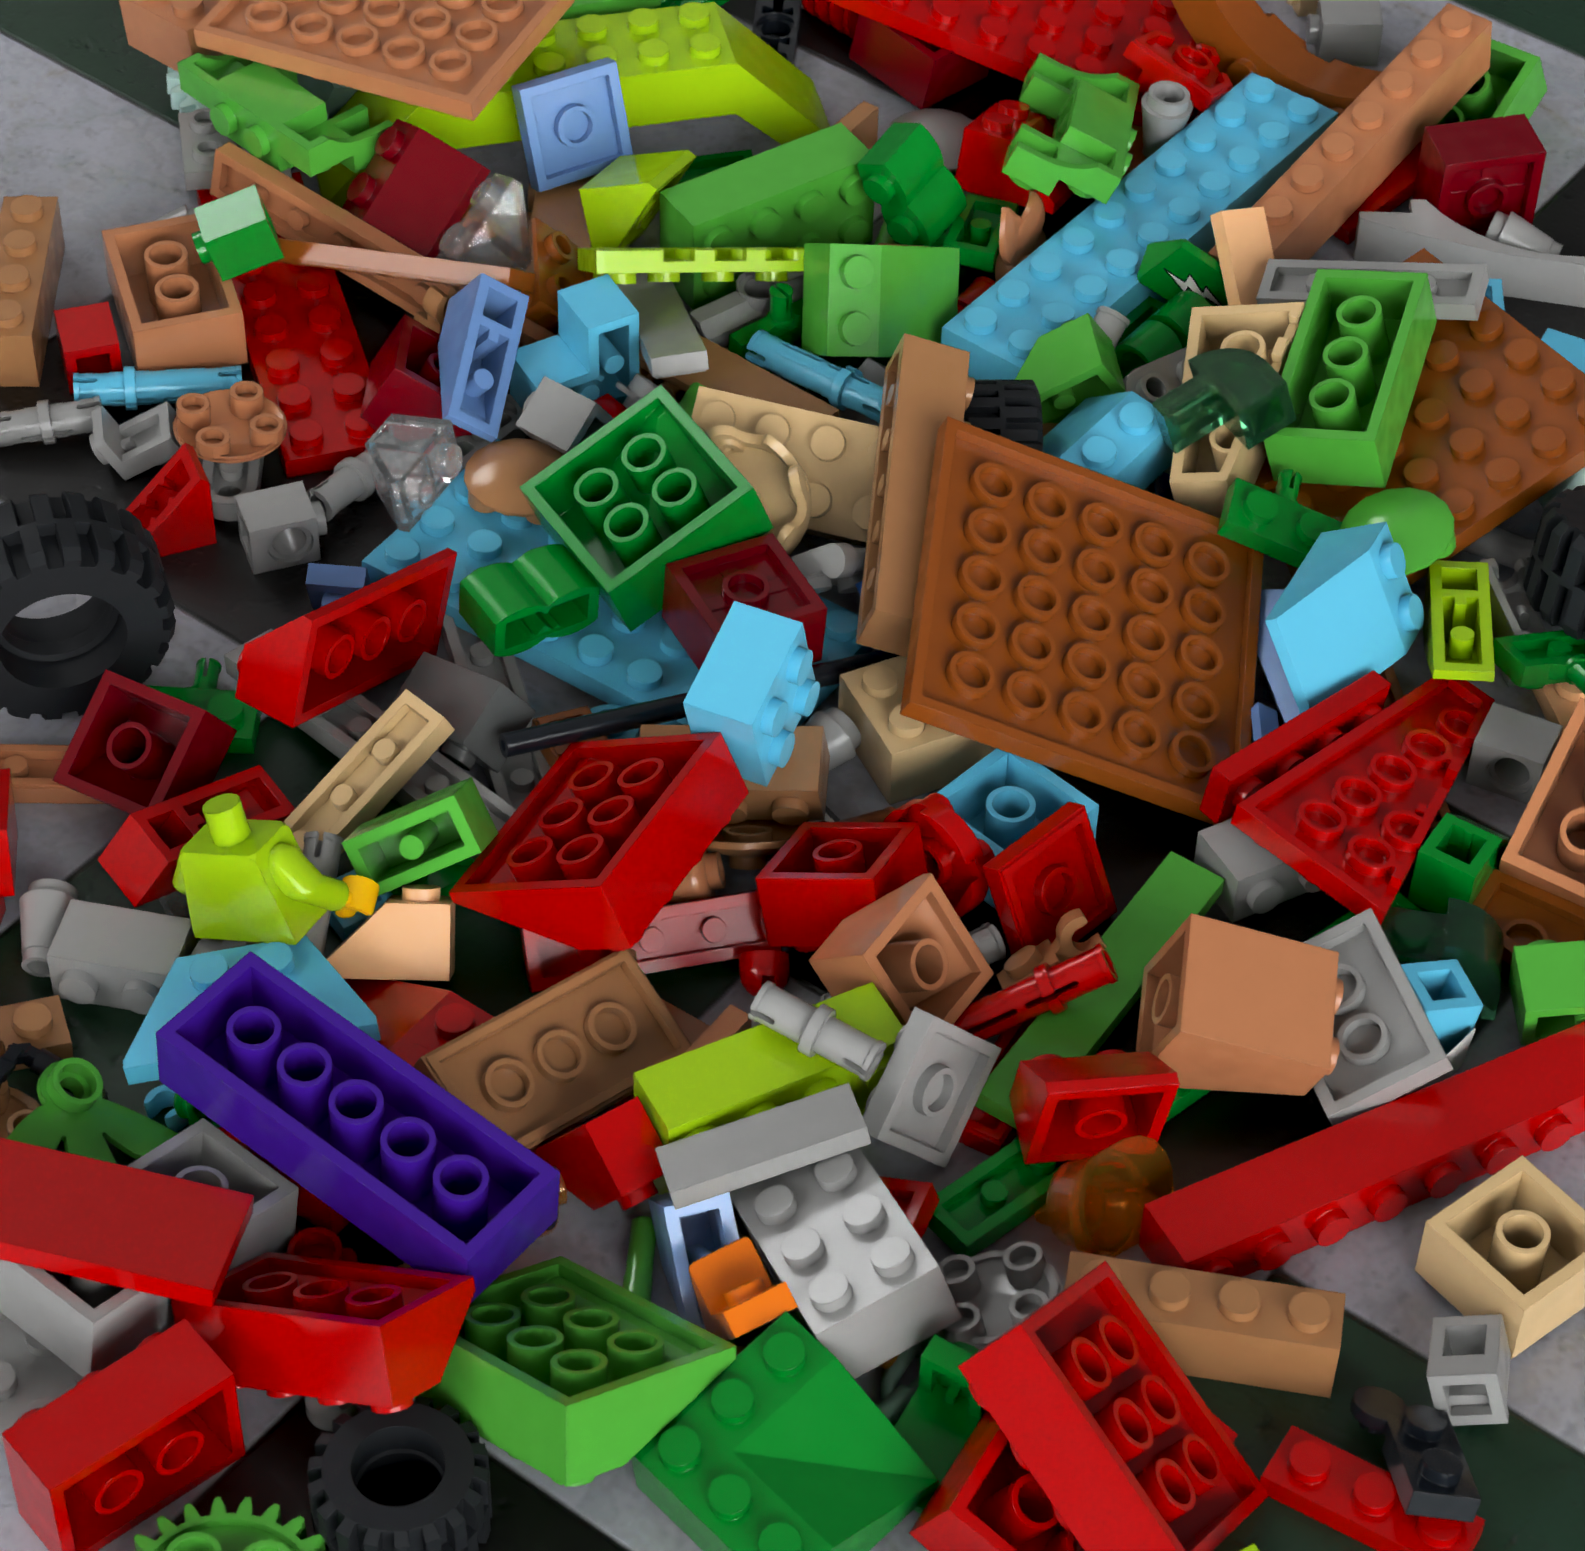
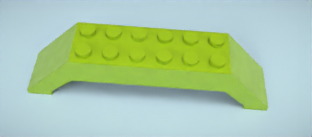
[316,2,830,208]

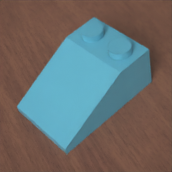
[1265,522,1424,714]

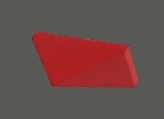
[125,443,217,557]

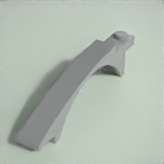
[1353,199,1585,308]

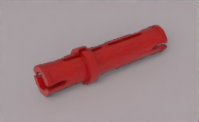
[953,943,1118,1040]

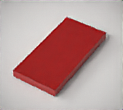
[0,1137,254,1308]

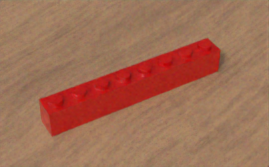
[1138,1021,1585,1277]

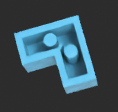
[510,274,640,409]

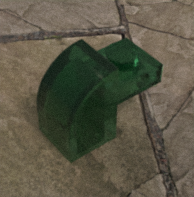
[1151,348,1297,454]
[1381,897,1504,1021]

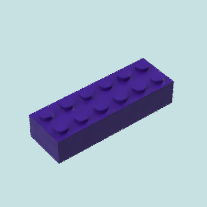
[156,951,560,1304]

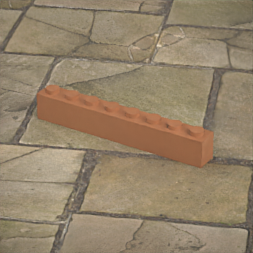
[1208,3,1492,261]

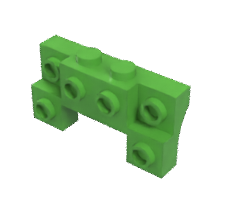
[177,53,394,177]
[1002,53,1140,204]

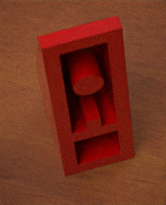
[97,765,295,908]

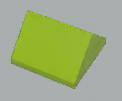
[579,150,696,248]

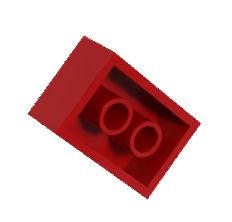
[1,1319,246,1551]

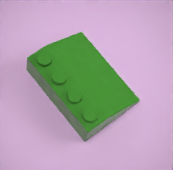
[414,1256,736,1487]

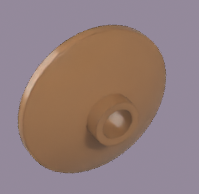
[707,820,801,870]

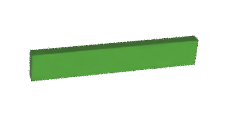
[975,851,1225,1129]

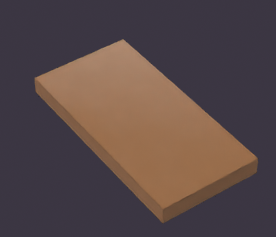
[414,949,691,1151]

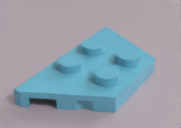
[123,935,381,1085]

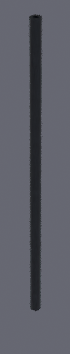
[499,650,900,758]

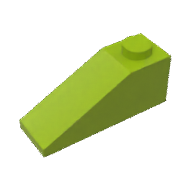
[1423,560,1495,682]

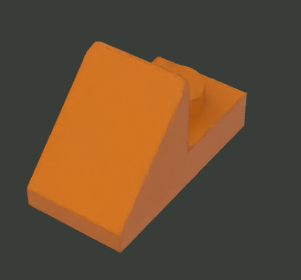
[689,1237,798,1341]

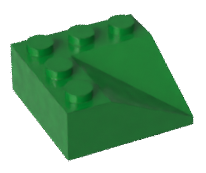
[519,385,774,632]
[631,1311,939,1551]

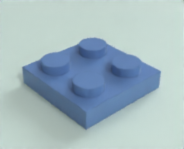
[511,57,633,192]

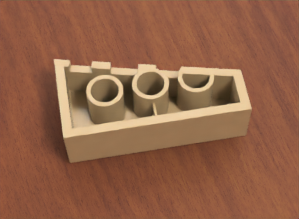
[1169,302,1305,518]

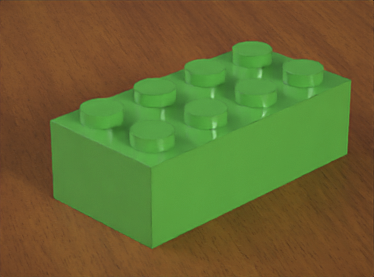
[659,122,874,310]
[1262,269,1437,488]

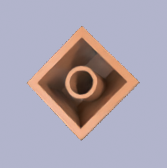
[1135,913,1344,1096]

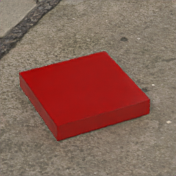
[982,802,1117,955]

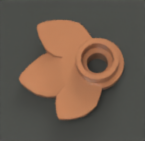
[995,191,1046,282]

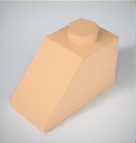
[326,884,456,981]

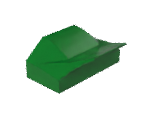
[932,193,1018,277]

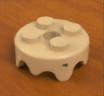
[705,425,812,555]

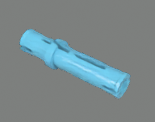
[745,329,883,423]
[73,365,242,411]

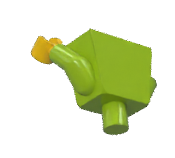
[172,793,380,945]

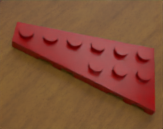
[1230,678,1495,925]

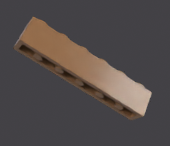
[856,333,975,657]

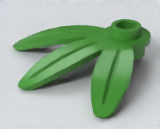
[6,1057,178,1164]

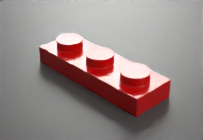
[1260,1425,1485,1551]

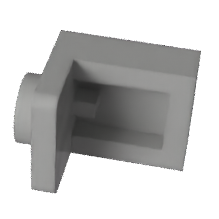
[89,401,181,481]

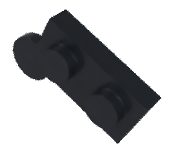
[1350,1386,1481,1522]

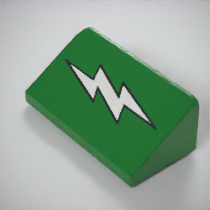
[1137,239,1228,306]

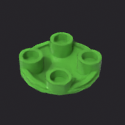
[1340,487,1456,575]

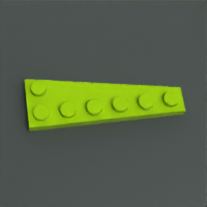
[578,247,804,284]

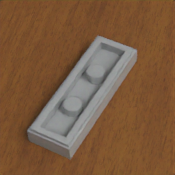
[655,1083,871,1210]

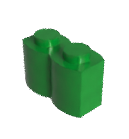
[857,122,967,247]
[459,544,600,657]

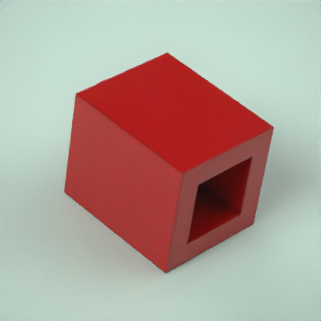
[54,302,123,394]

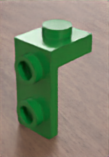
[894,1334,986,1514]

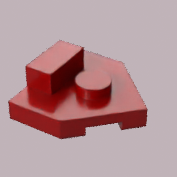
[1123,30,1233,113]

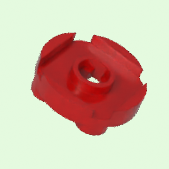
[883,793,995,918]

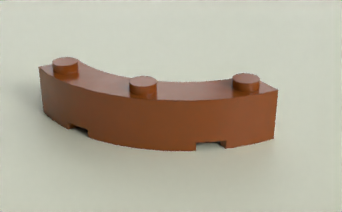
[1171,0,1382,118]

